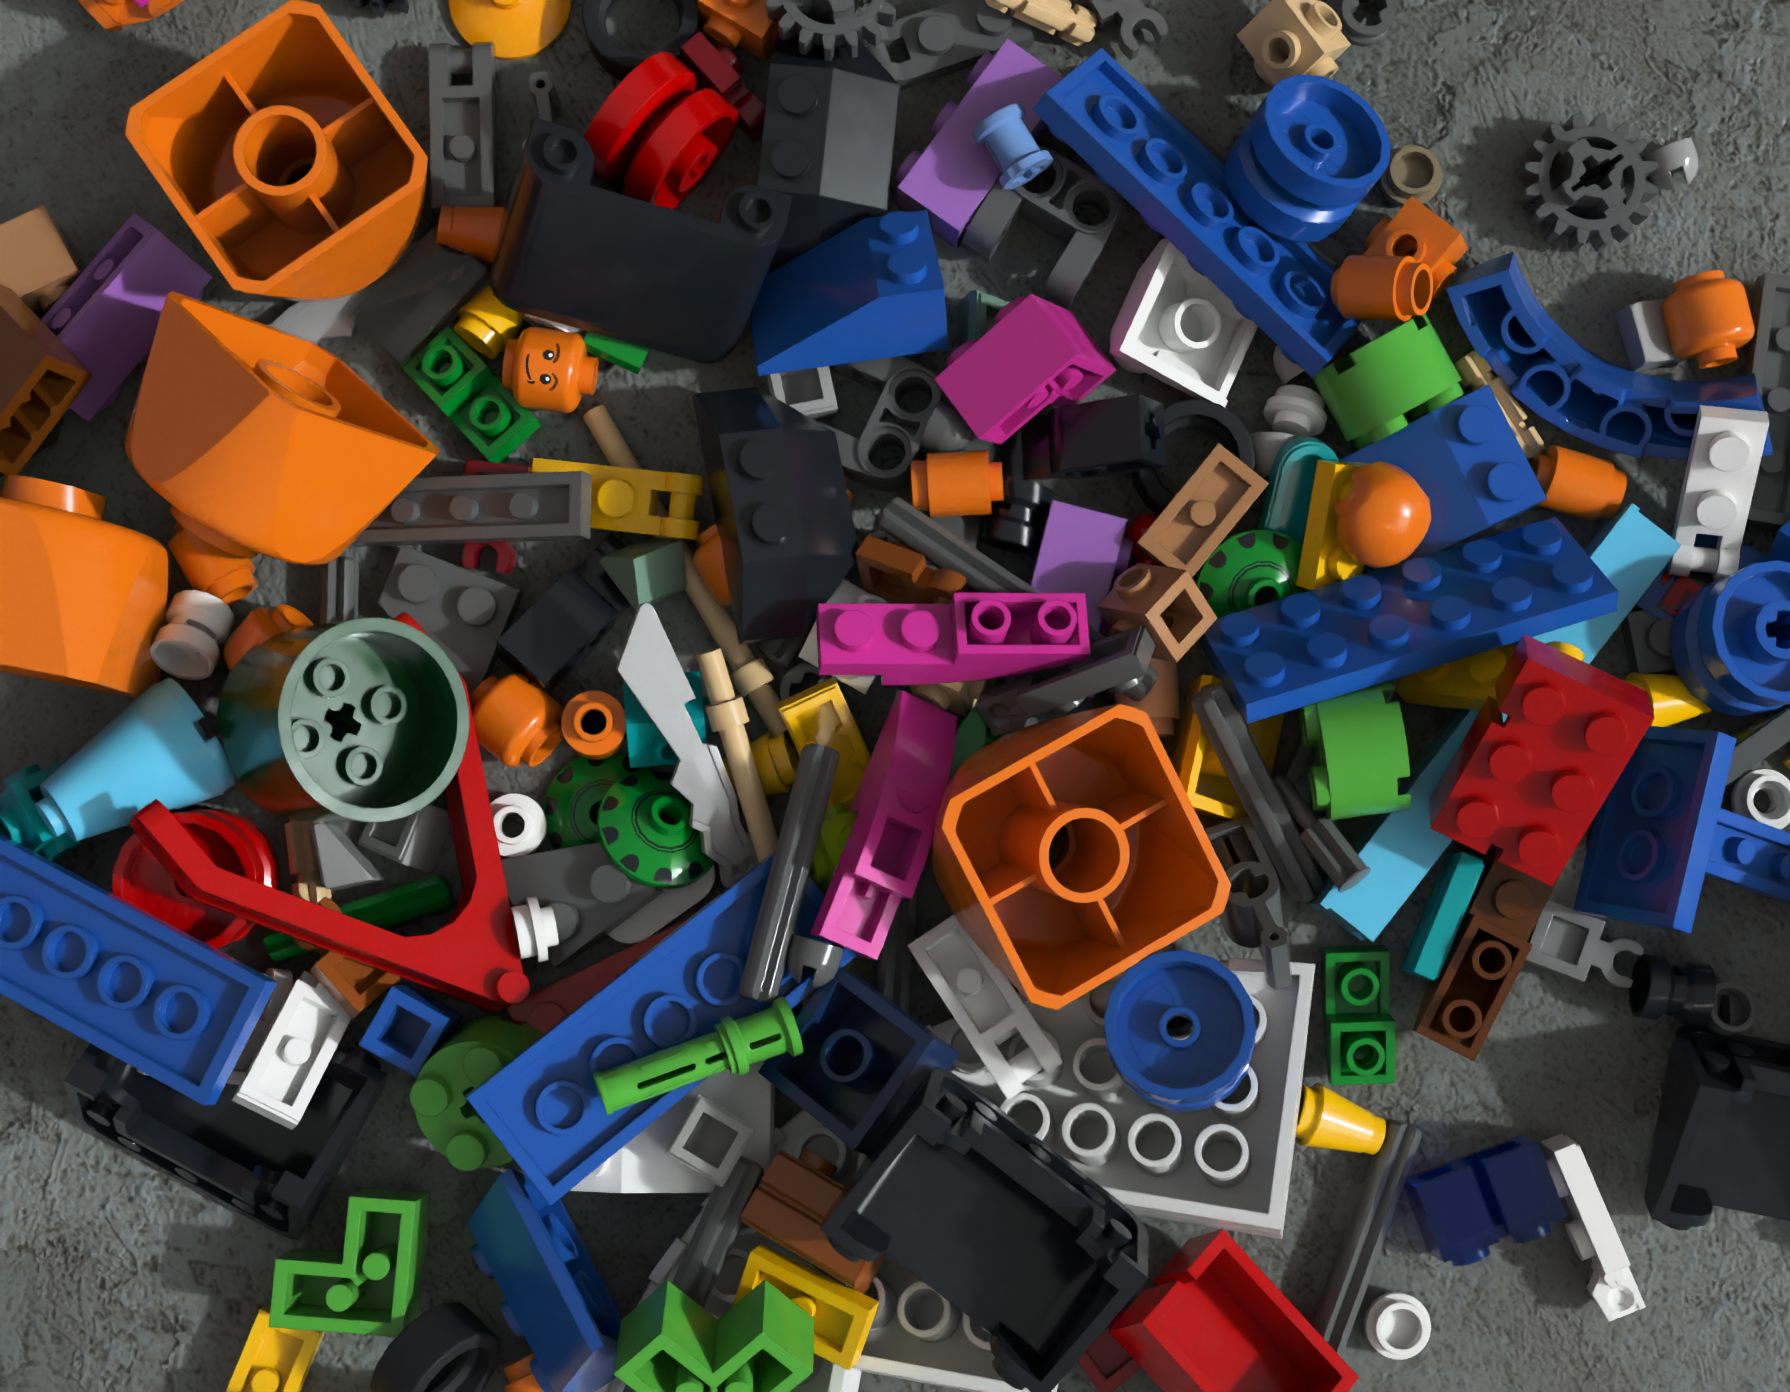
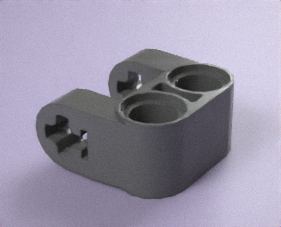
[962,146,1120,308]
[816,356,943,492]

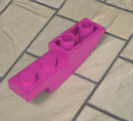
[816,593,1091,685]
[810,690,957,960]

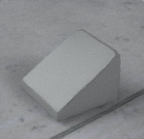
[1615,299,1686,372]
[358,804,450,872]
[312,823,384,890]

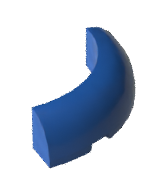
[1446,252,1773,462]

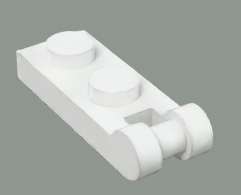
[1668,405,1770,580]
[907,915,1063,1100]

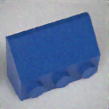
[467,1168,624,1392]

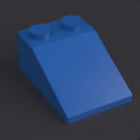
[750,210,949,376]
[1339,384,1547,575]

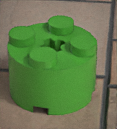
[1311,313,1464,450]
[1298,680,1411,820]
[410,1016,543,1171]

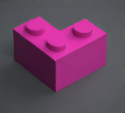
[935,294,1117,445]

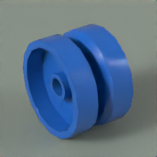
[1224,74,1391,242]
[1670,560,1790,717]
[1104,950,1256,1113]

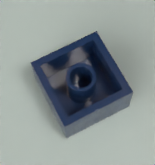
[758,966,960,1156]

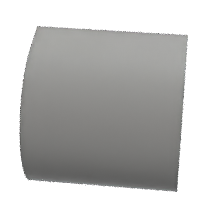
[765,366,838,422]
[664,1094,757,1187]

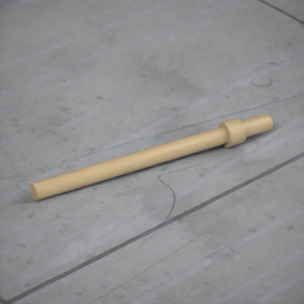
[583,405,789,737]
[696,648,818,1009]

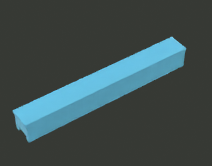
[1308,503,1681,942]

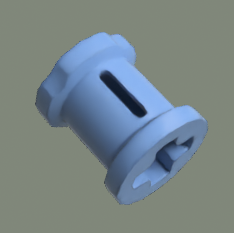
[972,103,1053,190]

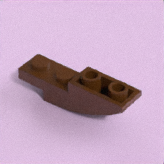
[1413,846,1563,1061]

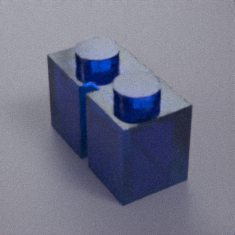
[1404,1135,1567,1266]

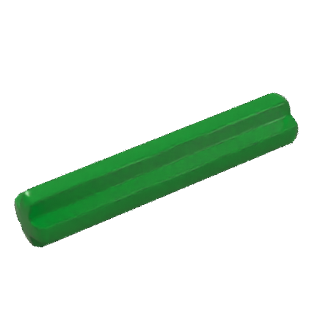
[263,875,453,961]

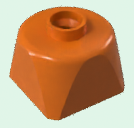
[125,0,428,302]
[124,291,439,566]
[0,475,168,698]
[931,704,1231,1010]

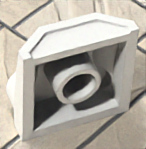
[1109,238,1258,407]

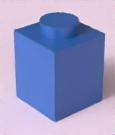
[359,984,463,1077]

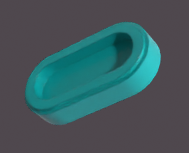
[1258,436,1339,547]

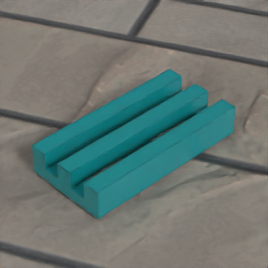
[1399,852,1485,981]

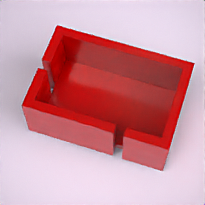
[1429,634,1655,887]
[1108,1229,1359,1392]

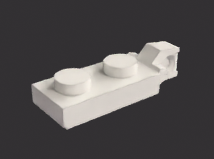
[232,971,351,1130]
[1539,1133,1646,1321]

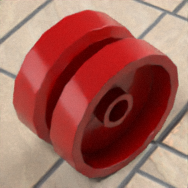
[584,51,739,210]
[112,809,279,949]

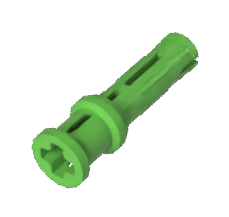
[593,996,803,1116]

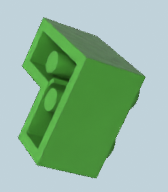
[269,1187,431,1337]
[613,1279,814,1392]

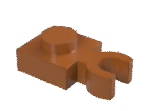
[855,535,966,604]
[291,897,402,1020]

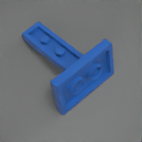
[1573,726,1790,934]

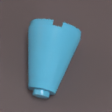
[35,678,235,842]

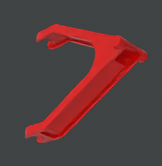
[129,612,530,1013]

